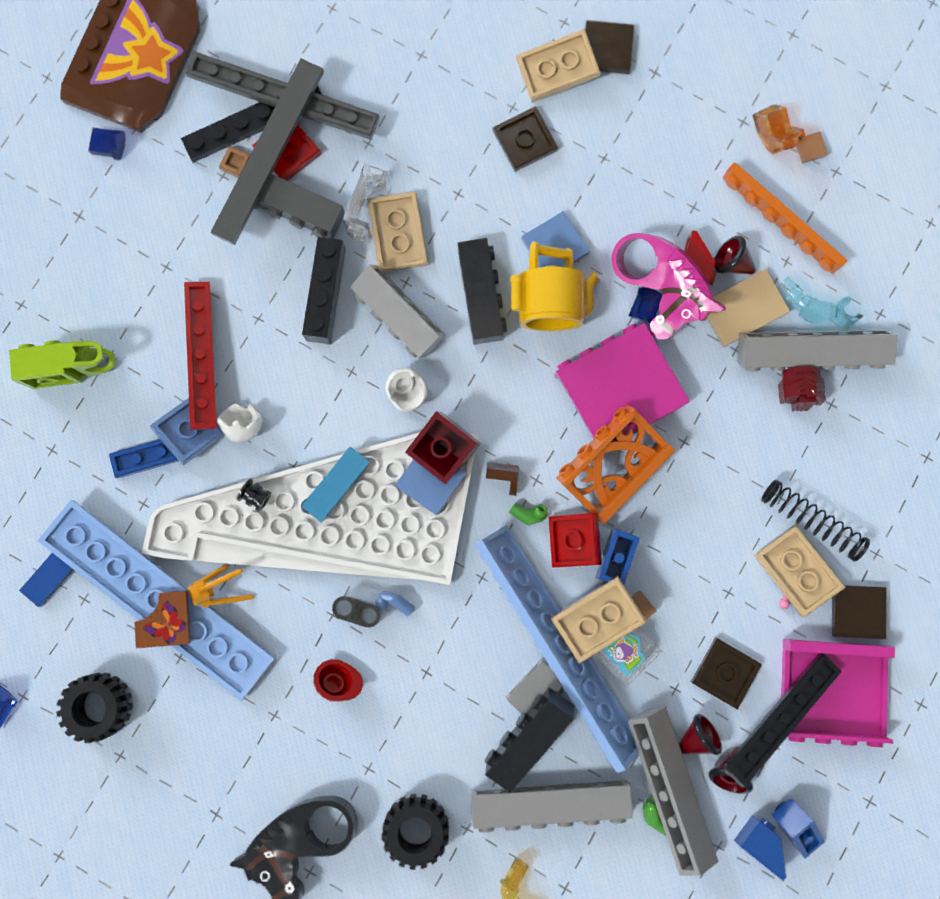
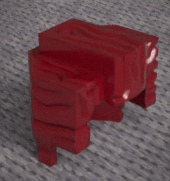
[778,366,826,412]

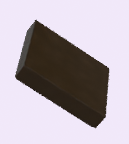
[585,20,634,74]
[492,106,558,172]
[832,585,886,639]
[691,637,762,710]

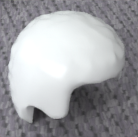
[386,368,428,412]
[217,403,263,443]

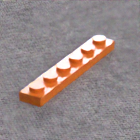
[722,162,848,274]

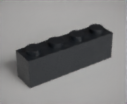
[302,237,346,345]
[457,238,507,345]
[485,687,575,793]

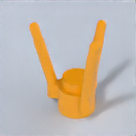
[187,564,254,608]

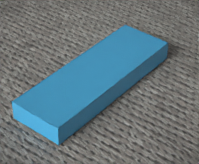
[301,446,370,523]

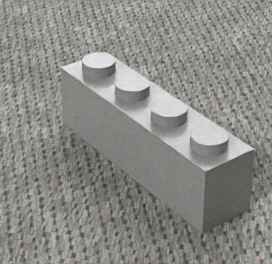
[350,265,446,358]

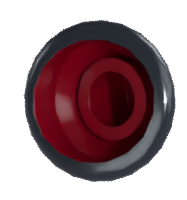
[714,236,756,274]
[678,714,722,755]
[708,747,753,794]

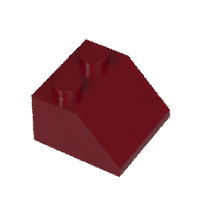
[405,411,481,485]

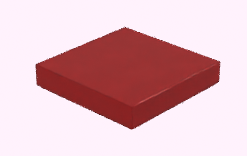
[252,124,322,181]
[548,513,602,568]

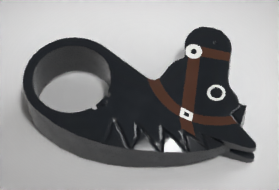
[230,796,358,899]

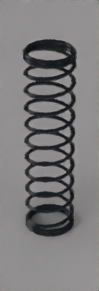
[761,479,870,562]

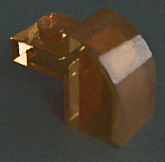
[752,104,806,154]

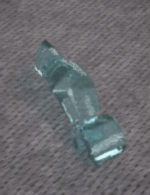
[780,277,863,329]

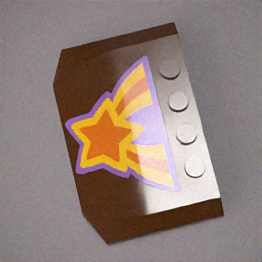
[60,0,200,133]

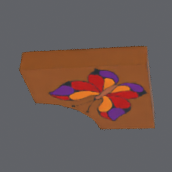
[134,591,191,649]

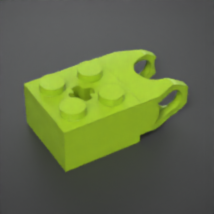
[9,340,116,389]

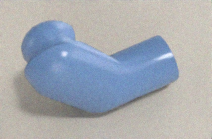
[375,591,415,616]

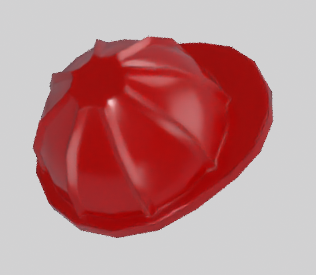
[313,659,363,702]

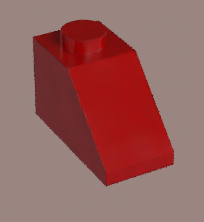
[684,230,717,285]

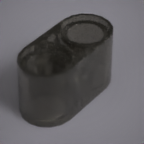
[332,596,382,628]

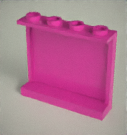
[554,323,690,440]
[781,639,895,747]

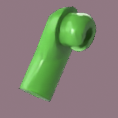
[509,502,548,525]
[642,797,666,836]

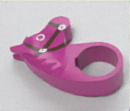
[611,233,726,340]

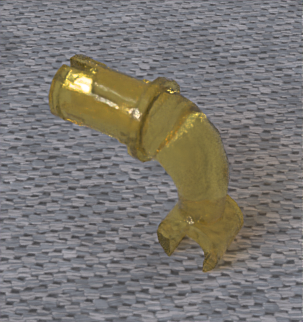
[500,858,529,899]

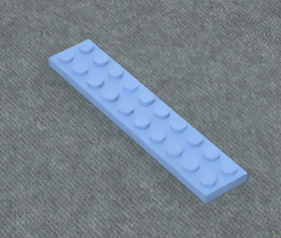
[38,500,275,701]
[475,525,639,773]

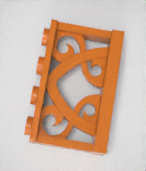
[556,405,675,525]

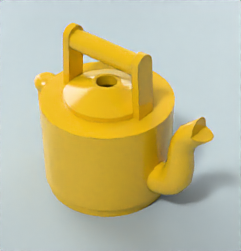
[510,242,600,331]

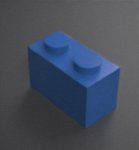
[595,529,640,585]

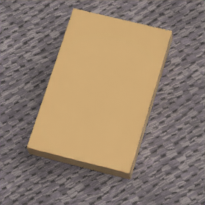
[516,29,601,103]
[367,191,428,273]
[707,269,790,348]
[754,525,846,618]
[551,576,647,664]

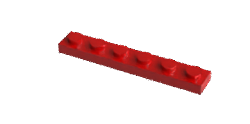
[184,282,217,431]

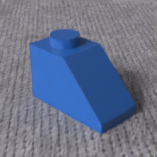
[771,798,825,859]
[734,815,786,881]

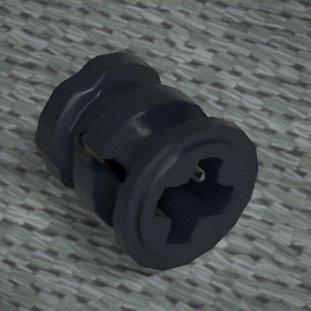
[236,478,272,512]

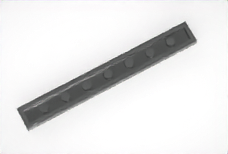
[186,51,380,140]
[211,58,324,245]

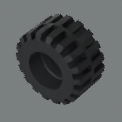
[56,673,133,743]
[381,794,449,870]

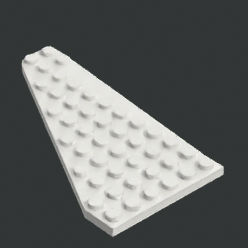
[142,432,478,585]

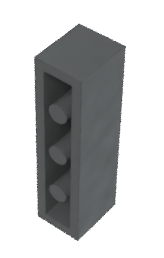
[254,174,345,239]

